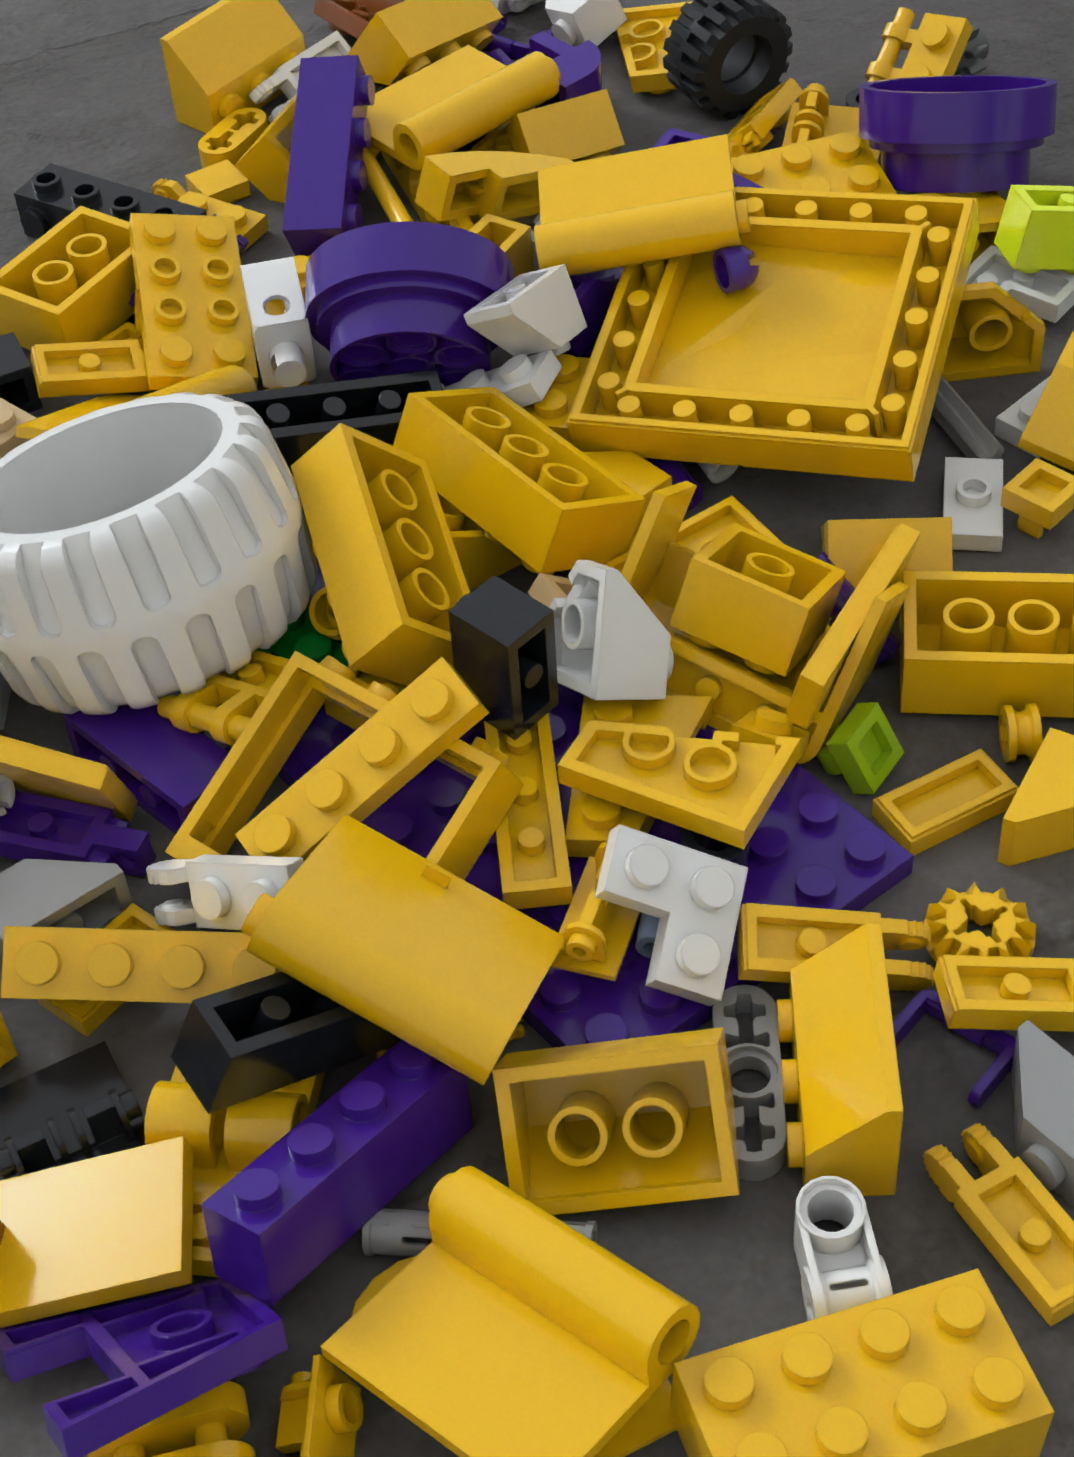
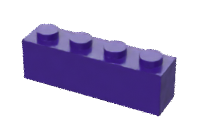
[282,55,375,256]
[201,1039,473,1307]

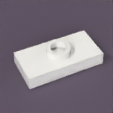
[942,457,1003,552]

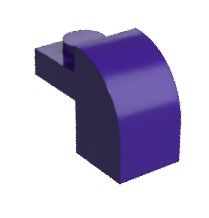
[529,31,602,109]

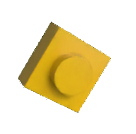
[730,709,811,762]

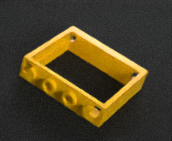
[165,651,524,880]

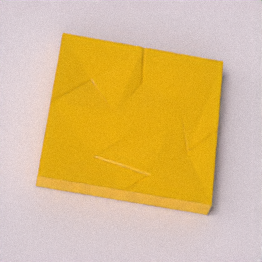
[566,187,979,482]

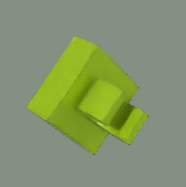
[817,702,905,794]

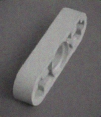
[712,985,786,1181]

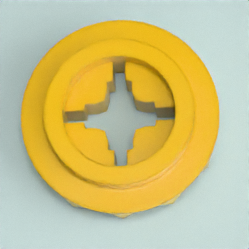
[924,881,1037,963]

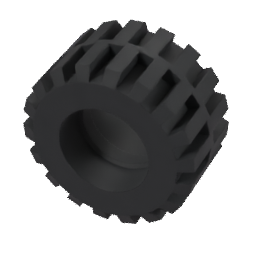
[663,0,793,119]

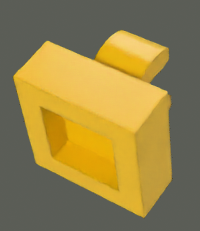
[1000,458,1074,539]

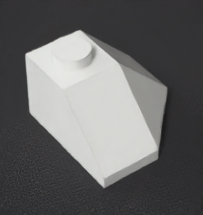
[549,560,674,700]

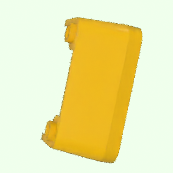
[621,481,910,764]

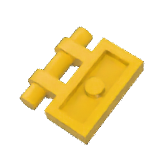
[865,7,973,82]
[157,650,289,746]

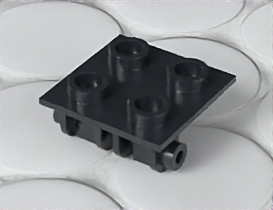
[0,1041,145,1179]

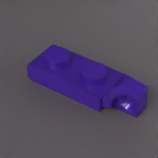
[0,791,156,877]

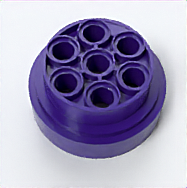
[858,75,1057,193]
[305,221,514,387]

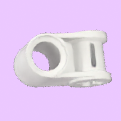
[793,1176,893,1321]

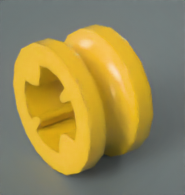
[999,703,1043,763]

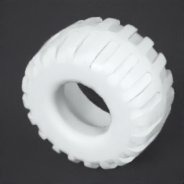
[0,392,318,715]

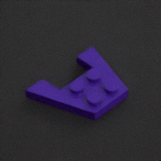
[0,1278,288,1457]

